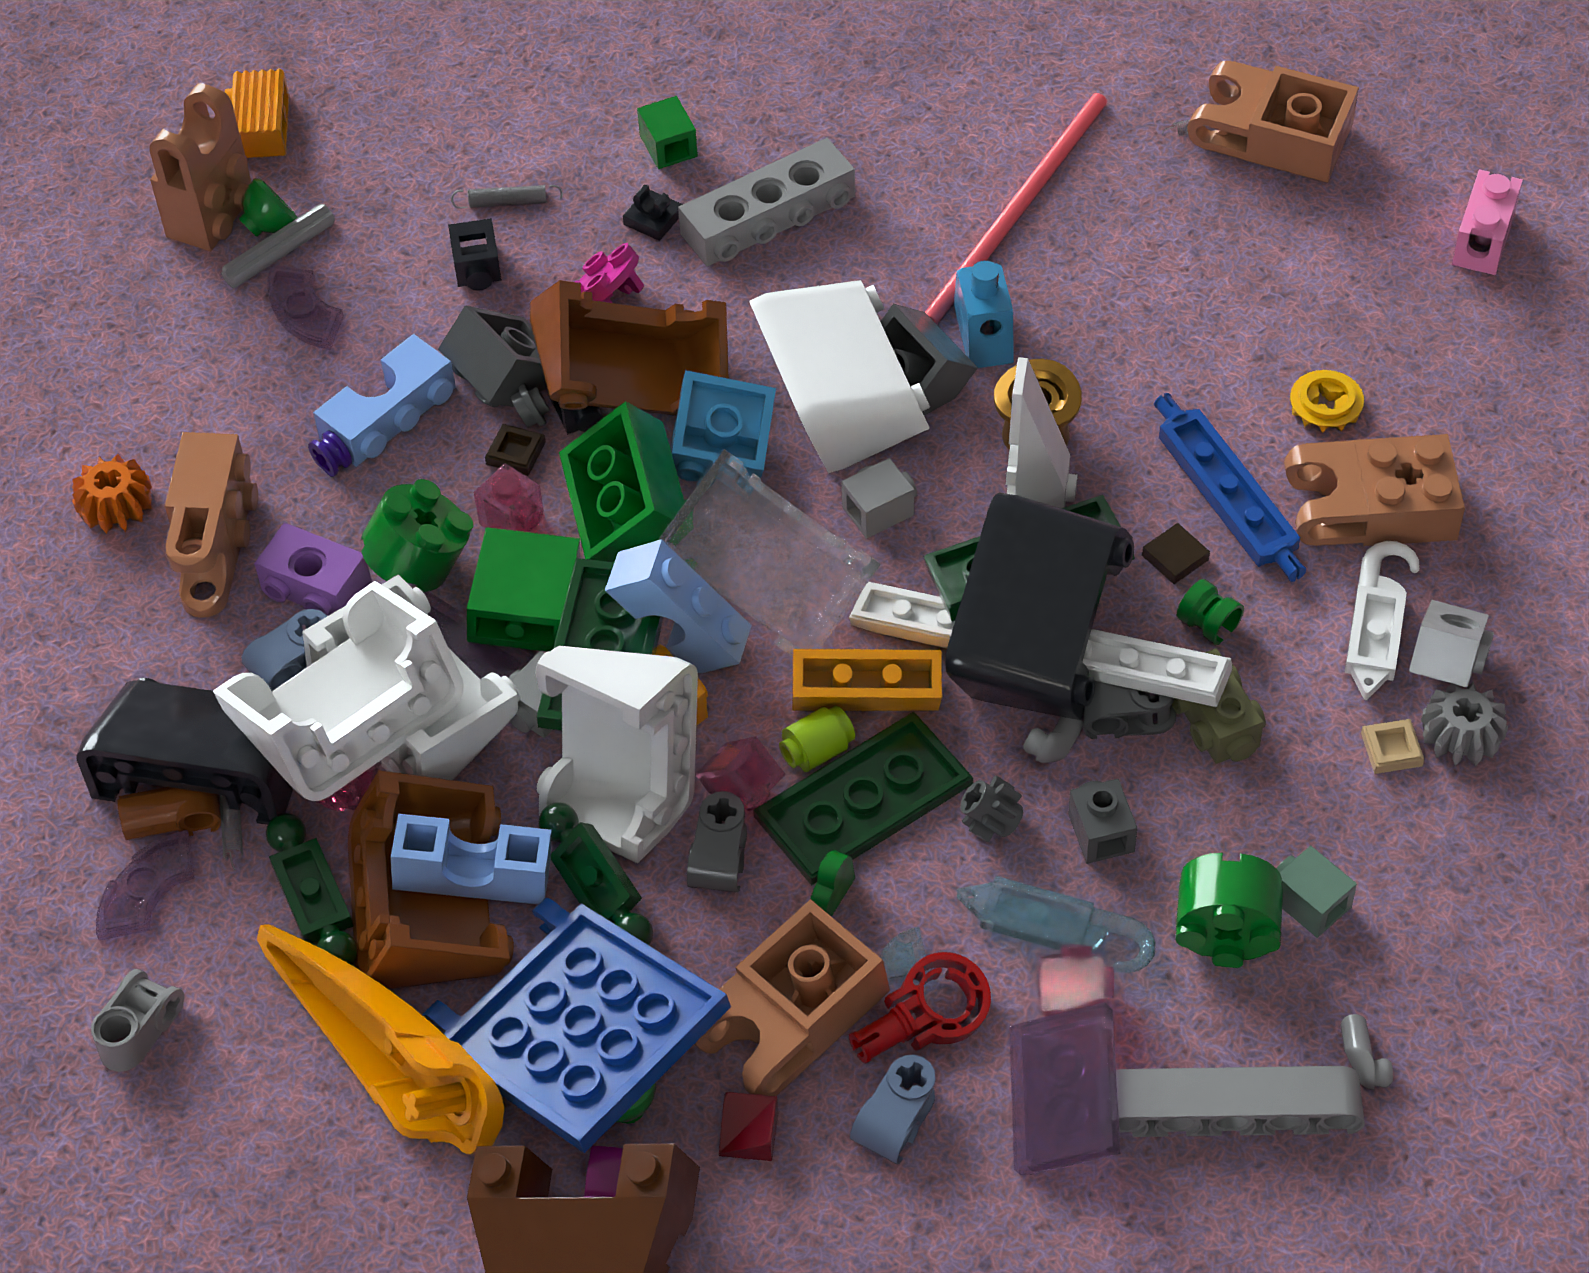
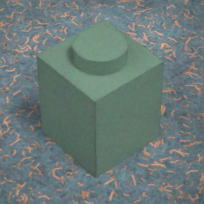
[1277,845,1357,938]

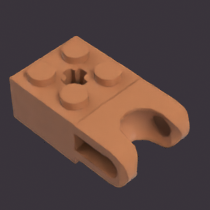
[1187,61,1359,183]
[150,83,251,252]
[165,432,258,618]
[1284,434,1465,546]
[695,899,890,1096]

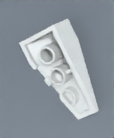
[1006,357,1078,508]

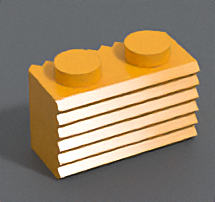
[225,68,289,158]

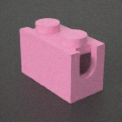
[1452,169,1523,275]

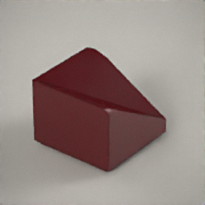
[719,1092,779,1161]

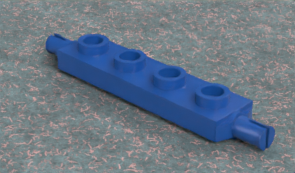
[1154,393,1306,582]

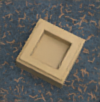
[1361,719,1424,774]

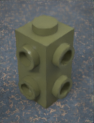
[1172,648,1266,764]

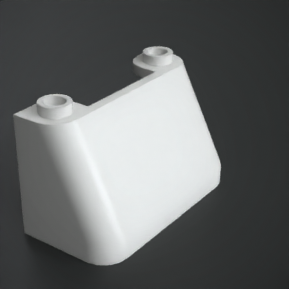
[750,280,930,473]
[302,574,520,780]
[213,581,464,801]
[535,646,698,864]

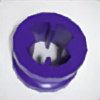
[308,430,352,477]

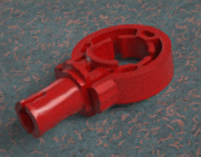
[849,952,991,1064]

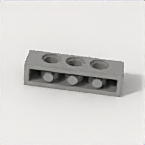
[678,138,855,267]

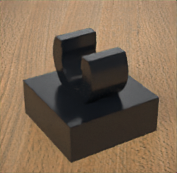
[623,184,683,241]

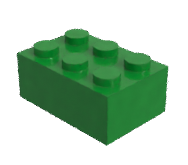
[559,401,692,562]

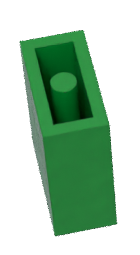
[467,527,580,652]

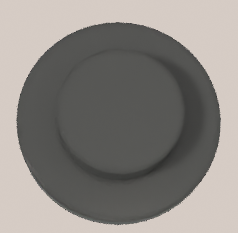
[510,383,550,428]

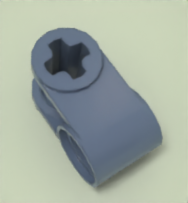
[241,609,327,691]
[850,1054,936,1164]

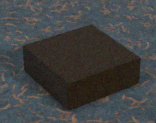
[485,424,546,476]
[1142,523,1210,584]

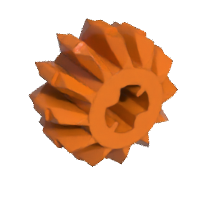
[72,454,152,534]

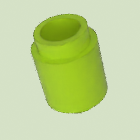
[779,705,855,772]

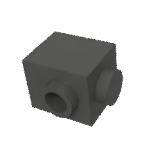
[1068,779,1137,864]

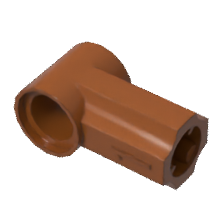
[117,787,221,840]

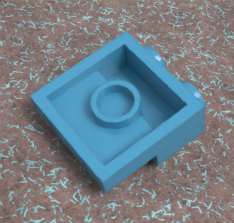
[670,370,776,490]

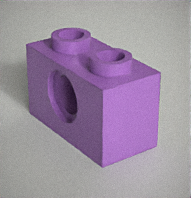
[254,522,371,616]

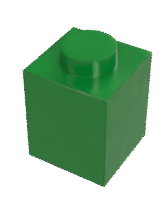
[637,96,698,169]

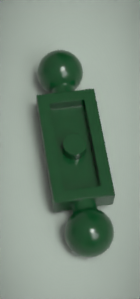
[538,802,653,945]
[266,813,358,965]

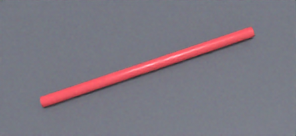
[925,93,1107,325]

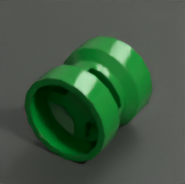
[1176,579,1244,645]

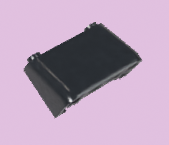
[945,492,1134,720]
[76,678,293,825]

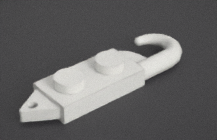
[1345,541,1420,700]

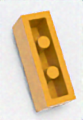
[792,649,942,711]

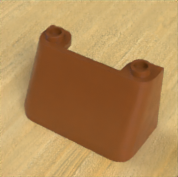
[529,280,729,416]
[348,770,514,989]

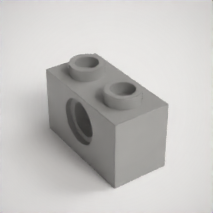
[1409,600,1494,687]

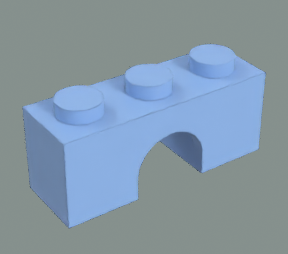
[313,334,456,467]
[605,539,752,673]
[391,814,551,905]

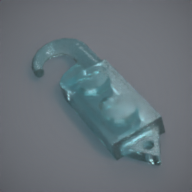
[957,876,1156,973]

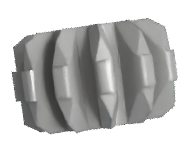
[1421,681,1508,766]

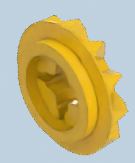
[1289,370,1364,433]

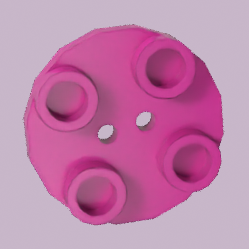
[574,243,644,303]

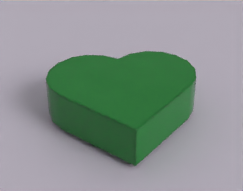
[810,850,855,917]

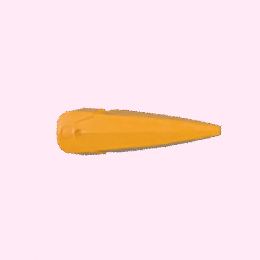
[257,924,504,1154]

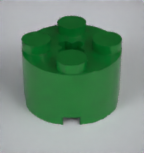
[361,479,474,592]
[1175,853,1283,968]

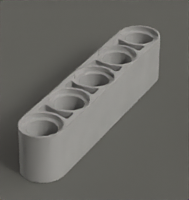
[1097,1066,1365,1137]

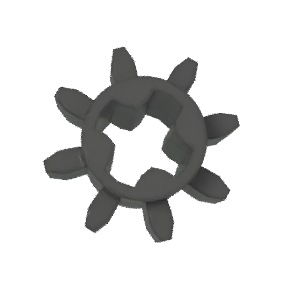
[960,776,1023,842]

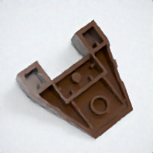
[467,1143,700,1273]

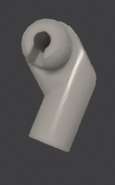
[1023,717,1084,763]
[1340,1014,1393,1090]

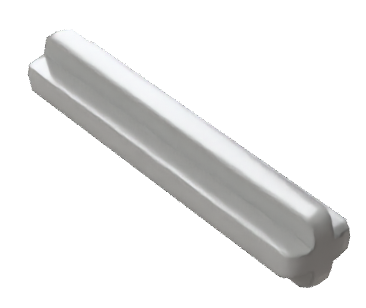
[221,204,335,288]

